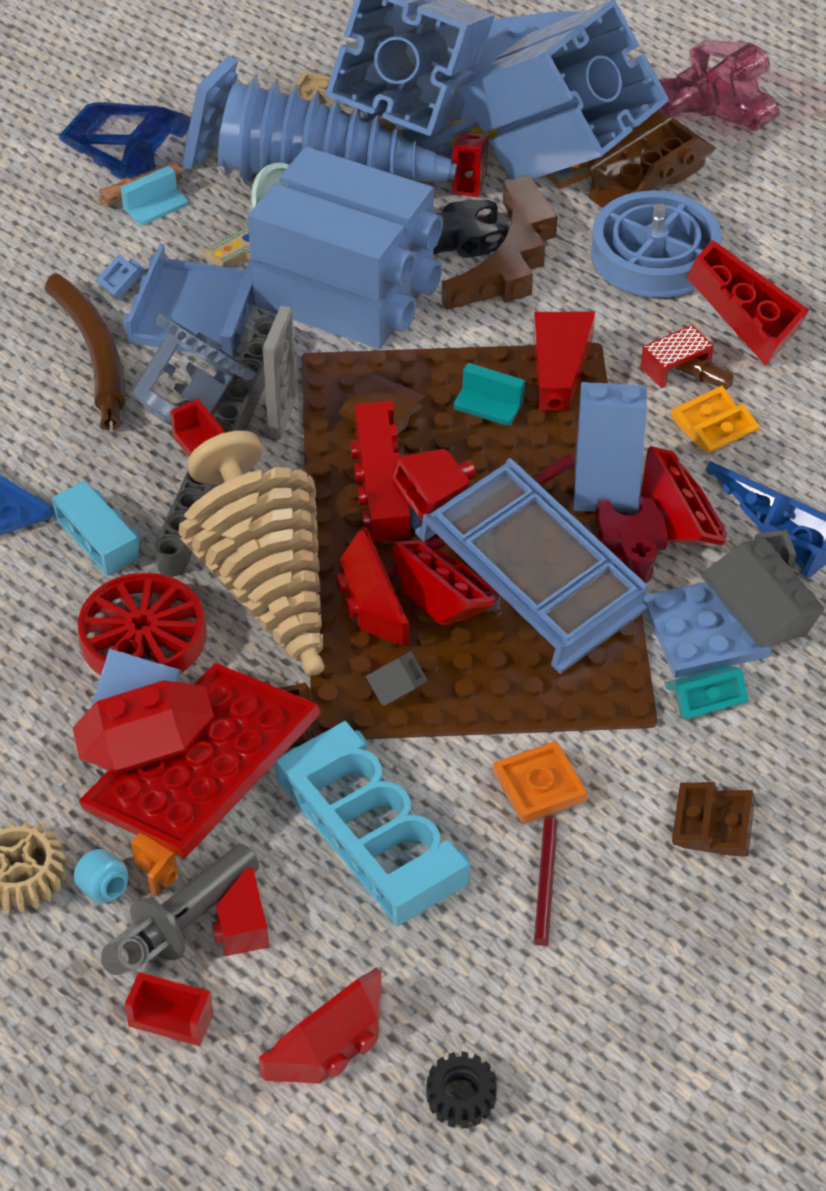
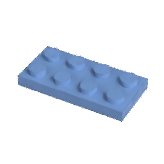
[182,55,238,170]

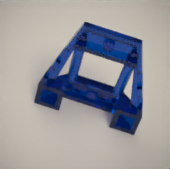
[59,102,191,179]

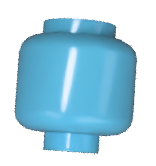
[74,849,129,903]

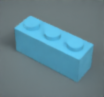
[52,481,141,576]

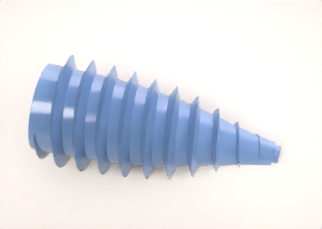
[218,73,457,185]

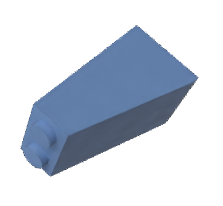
[574,382,647,514]

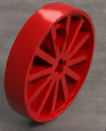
[78,573,207,675]

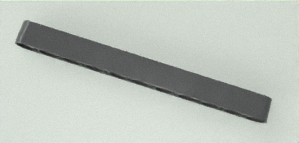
[155,317,275,577]

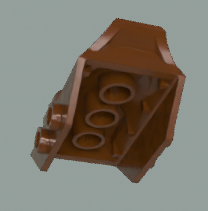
[588,110,716,208]

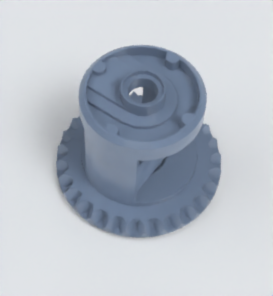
[132,313,256,426]

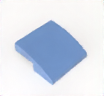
[91,648,181,707]

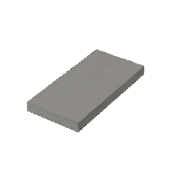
[263,306,297,440]

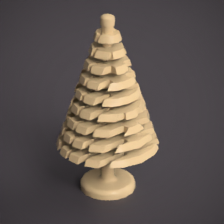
[178,431,325,676]

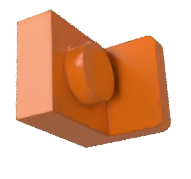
[131,832,178,896]

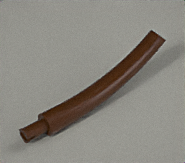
[45,273,125,430]

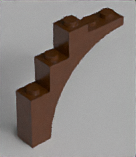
[442,175,558,310]

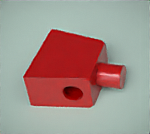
[392,449,476,520]

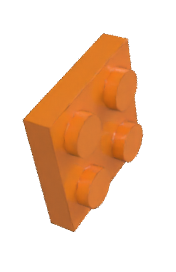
[493,740,588,824]

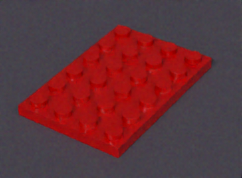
[79,663,321,858]

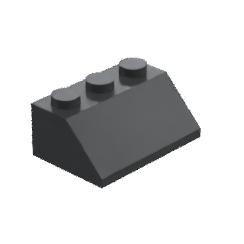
[701,538,825,648]

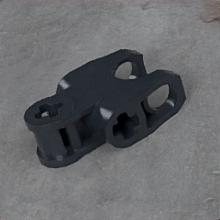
[433,200,508,258]

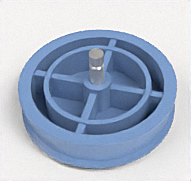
[591,191,722,297]

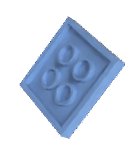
[643,582,772,678]

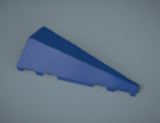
[705,461,826,578]

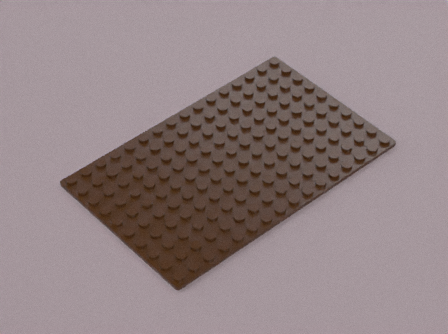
[302,343,657,739]

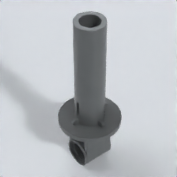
[101,844,259,975]

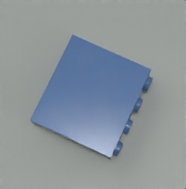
[123,244,262,357]

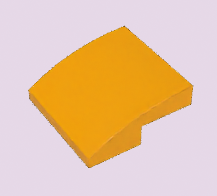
[670,386,760,454]

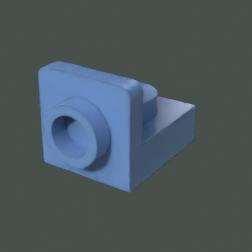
[95,254,144,300]

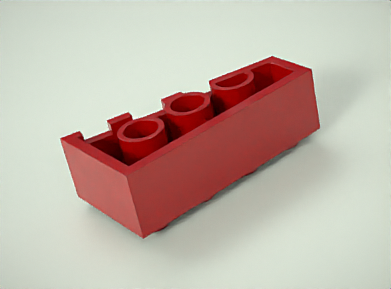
[687,240,809,366]

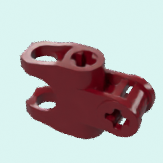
[595,496,668,583]

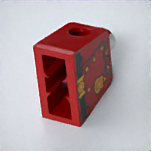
[452,132,489,197]

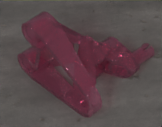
[658,40,780,131]

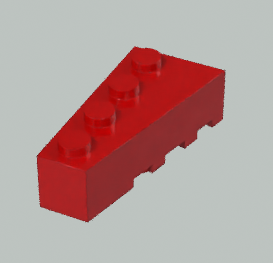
[350,401,410,542]

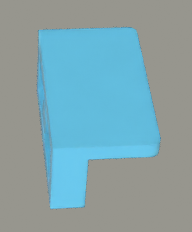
[121,166,188,226]

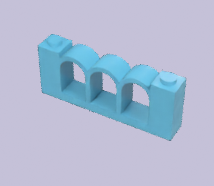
[275,721,471,927]

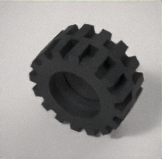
[426,1052,497,1129]

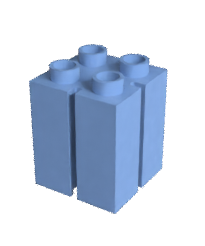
[325,0,495,136]
[458,0,669,179]
[248,146,443,349]

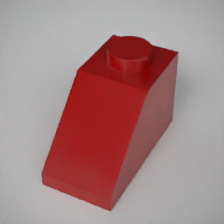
[211,867,269,957]

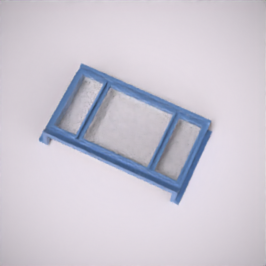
[415,458,648,674]

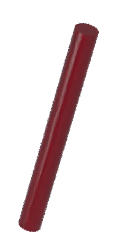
[534,816,558,946]

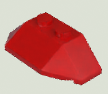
[641,446,728,546]
[335,527,409,646]
[393,540,500,625]
[73,680,215,774]
[259,967,382,1084]

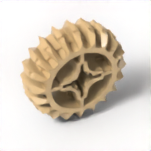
[0,820,67,915]

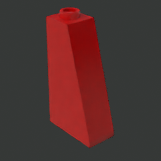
[533,311,595,411]

